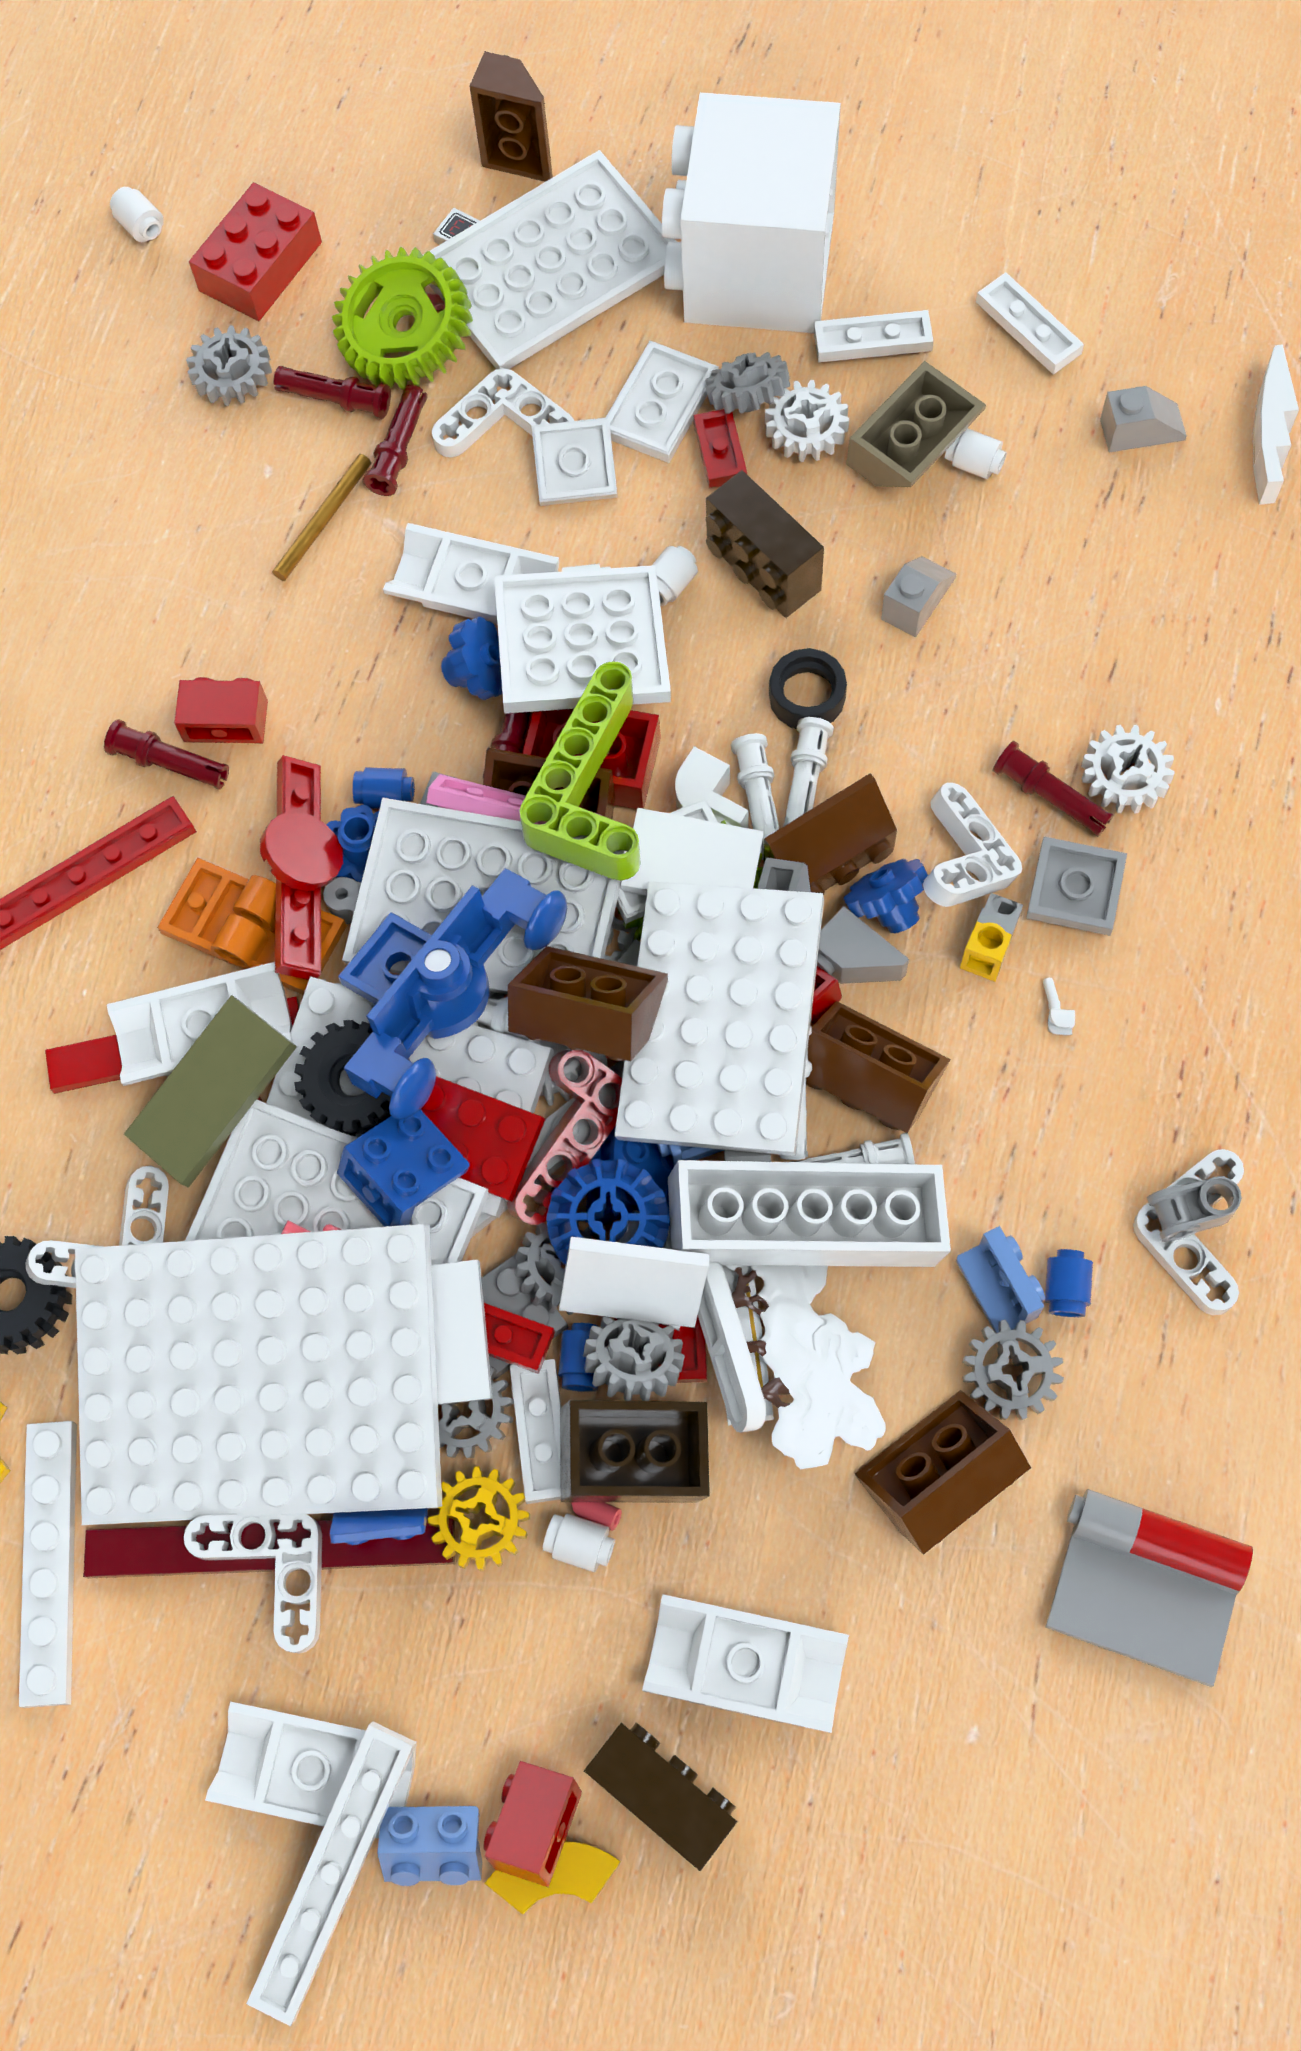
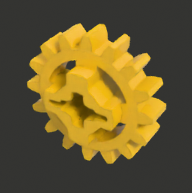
[428,1466,530,1571]

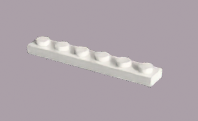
[19,1421,77,1708]
[246,1721,416,2026]

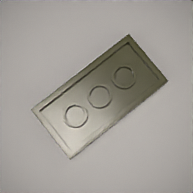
[124,995,297,1187]

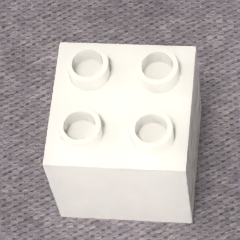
[662,92,841,333]

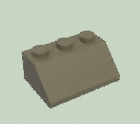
[846,361,986,487]

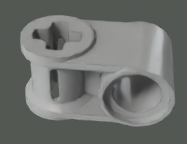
[1147,1176,1242,1242]

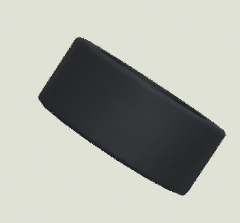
[769,648,847,729]

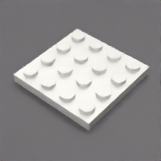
[494,565,671,713]

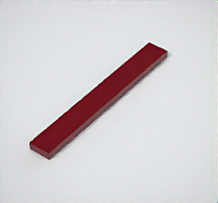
[83,1516,455,1579]

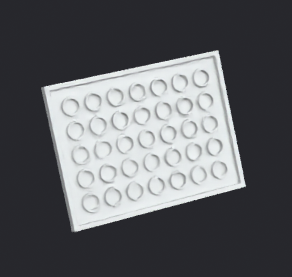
[75,1224,442,1525]

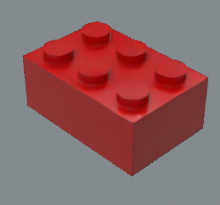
[188,182,322,322]
[522,709,661,809]

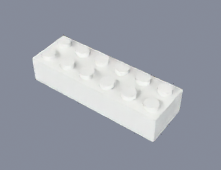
[668,1160,951,1267]

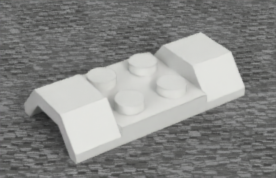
[383,523,559,624]
[107,962,293,1086]
[642,1594,849,1733]
[205,1701,417,1839]

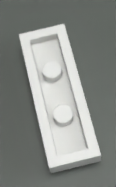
[976,272,1084,375]
[814,310,933,362]
[510,1359,561,1504]

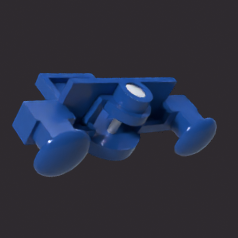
[338,868,567,1119]

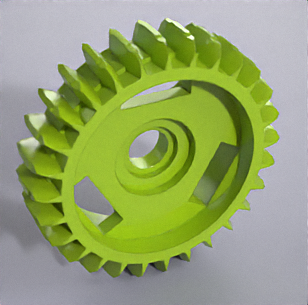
[332,247,473,390]

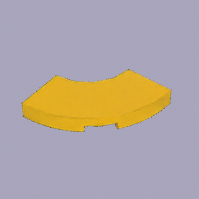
[484,1841,621,1915]

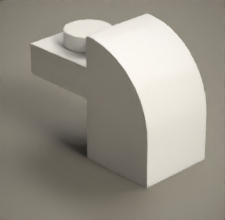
[675,746,749,828]

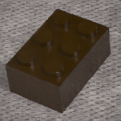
[705,470,824,618]
[560,1400,710,1503]
[584,1722,738,1871]

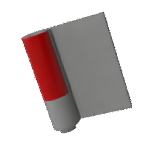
[1045,1489,1253,1687]

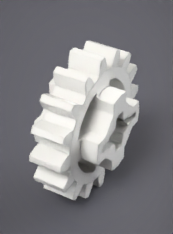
[765,380,849,462]
[1081,725,1175,814]

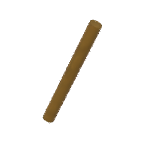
[272,454,372,581]

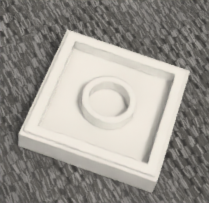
[531,417,618,506]

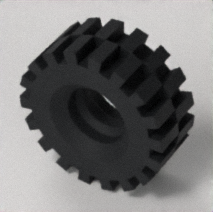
[294,1020,410,1136]
[0,1236,72,1355]

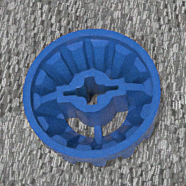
[546,1159,670,1266]

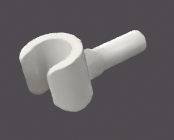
[1043,978,1075,1035]

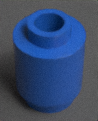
[352,767,415,809]
[1045,1249,1093,1317]
[558,1323,599,1392]

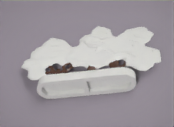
[698,1262,886,1469]

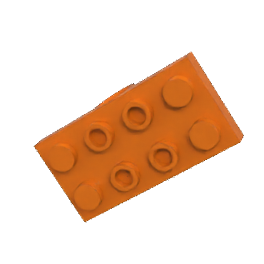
[157,857,347,995]

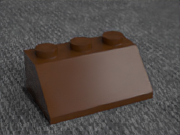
[469,51,553,182]
[483,748,615,819]
[764,773,897,895]
[508,946,668,1061]
[806,1001,951,1133]
[855,1390,1031,1555]

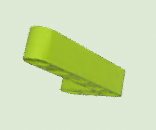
[519,661,641,881]

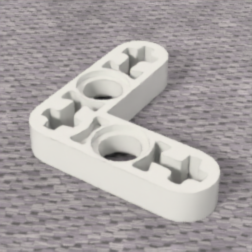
[432,368,574,457]
[923,783,1022,907]
[1133,1149,1244,1315]
[25,1166,169,1288]
[184,1514,322,1654]

